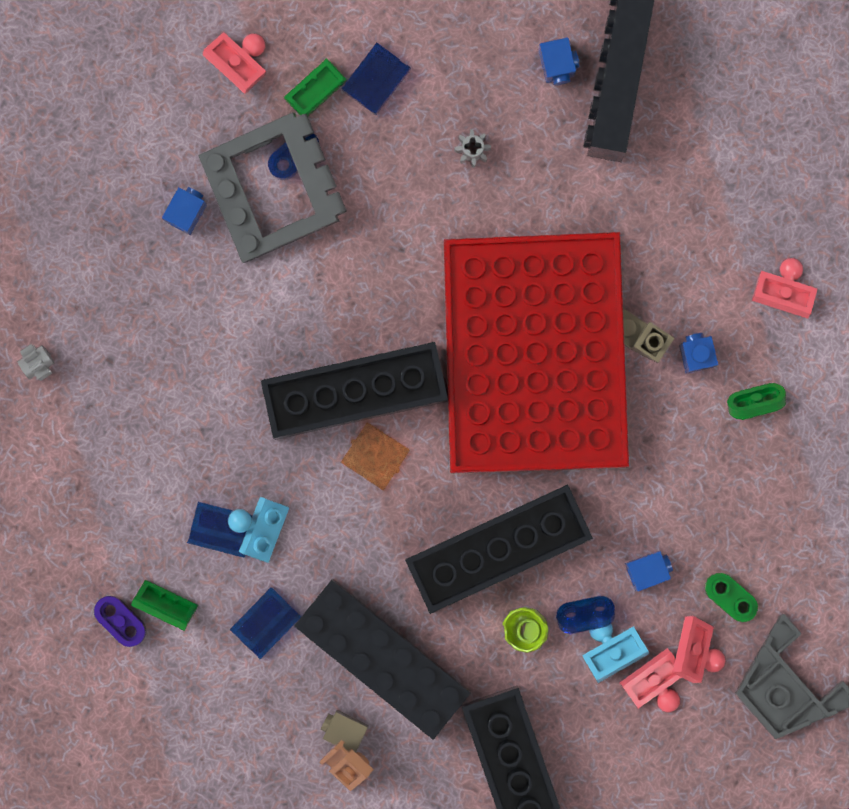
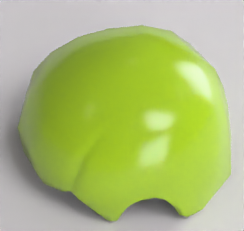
[502,607,549,653]

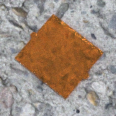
[341,422,410,491]

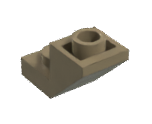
[623,308,674,363]

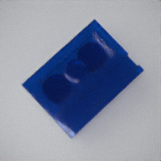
[342,43,411,116]
[187,502,253,558]
[230,587,301,659]

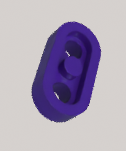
[94,596,146,647]

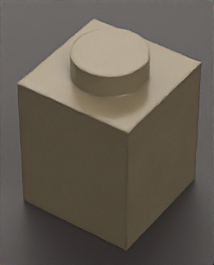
[321,710,369,753]

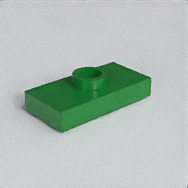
[284,58,347,116]
[131,580,198,631]

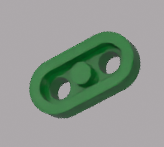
[727,383,786,420]
[705,573,758,622]

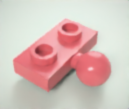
[202,32,266,94]
[752,258,817,319]
[673,616,726,683]
[620,648,682,712]

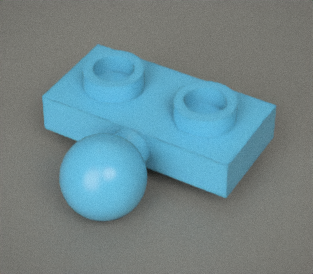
[228,497,289,563]
[582,618,649,683]

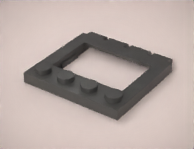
[198,112,347,263]

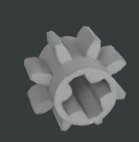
[455,129,491,168]
[17,344,54,381]

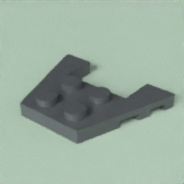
[735,613,849,739]

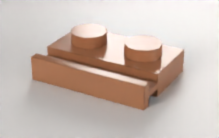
[319,740,374,791]

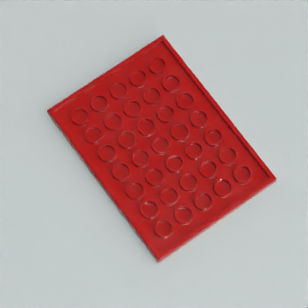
[444,232,629,474]

